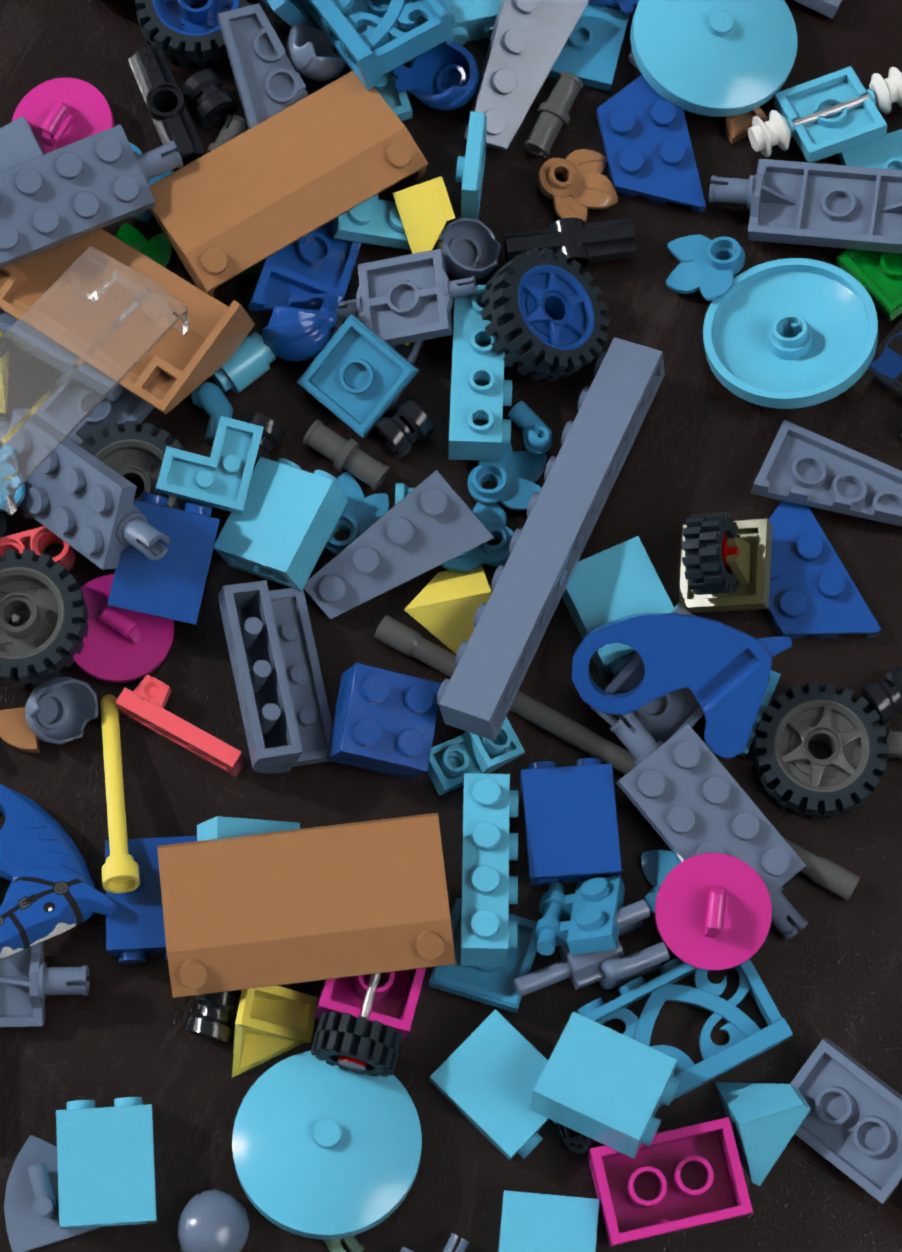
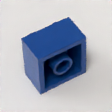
[326,663,442,780]

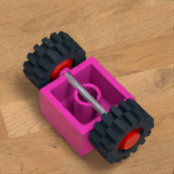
[311,968,426,1077]

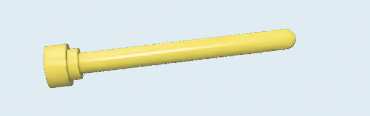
[100,694,140,893]

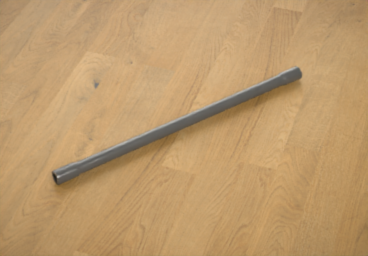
[374,615,860,901]

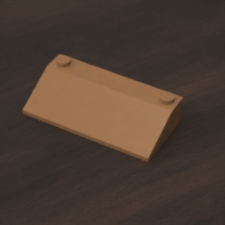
[149,71,428,297]
[0,229,255,414]
[157,813,456,998]

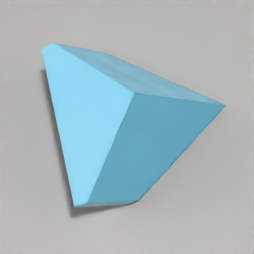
[714,1082,811,1186]

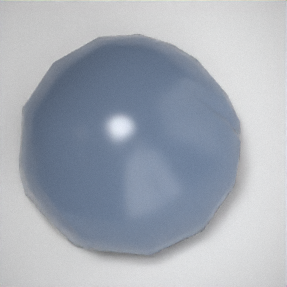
[285,23,347,81]
[436,217,501,280]
[25,676,99,745]
[177,1189,250,1252]

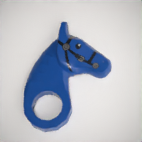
[0,784,118,958]

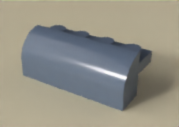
[218,580,332,774]

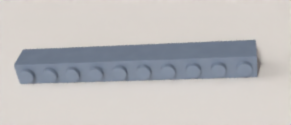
[437,337,665,741]

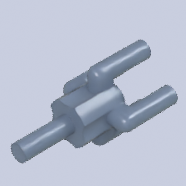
[513,899,670,997]

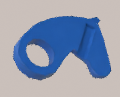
[572,613,792,758]

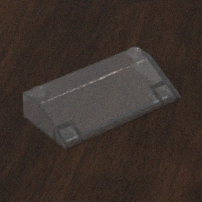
[0,246,189,516]

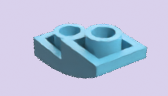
[427,717,525,796]

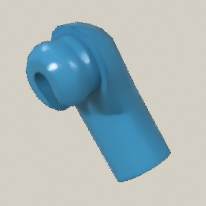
[191,382,233,444]
[508,401,552,455]

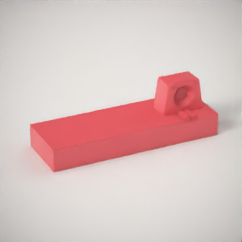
[115,675,245,777]

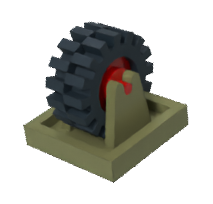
[679,512,773,613]

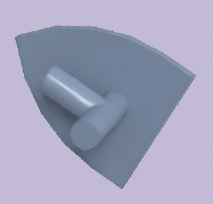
[4,1135,102,1252]

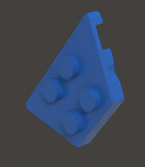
[596,75,706,213]
[248,220,361,311]
[764,501,881,639]

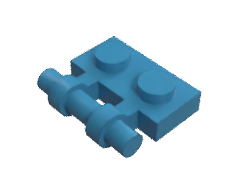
[534,875,626,956]

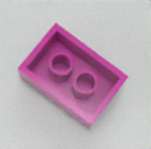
[587,1117,753,1247]

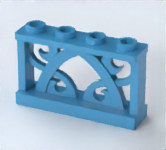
[299,0,455,91]
[577,957,793,1108]

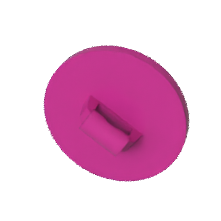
[12,77,114,154]
[73,574,174,683]
[655,853,772,970]

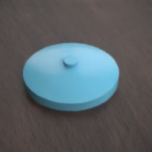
[630,0,798,117]
[703,258,878,409]
[232,1050,422,1240]

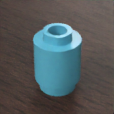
[211,332,276,394]

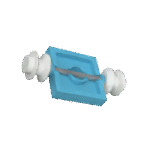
[748,66,902,163]

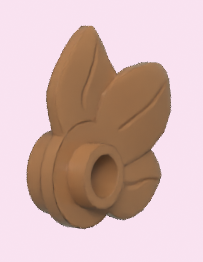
[538,149,618,222]

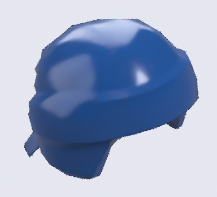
[391,42,480,111]
[262,292,344,362]

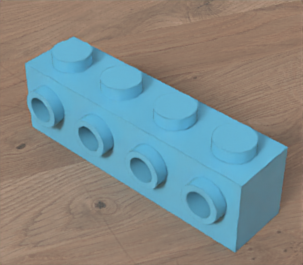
[448,285,513,461]
[460,773,519,967]

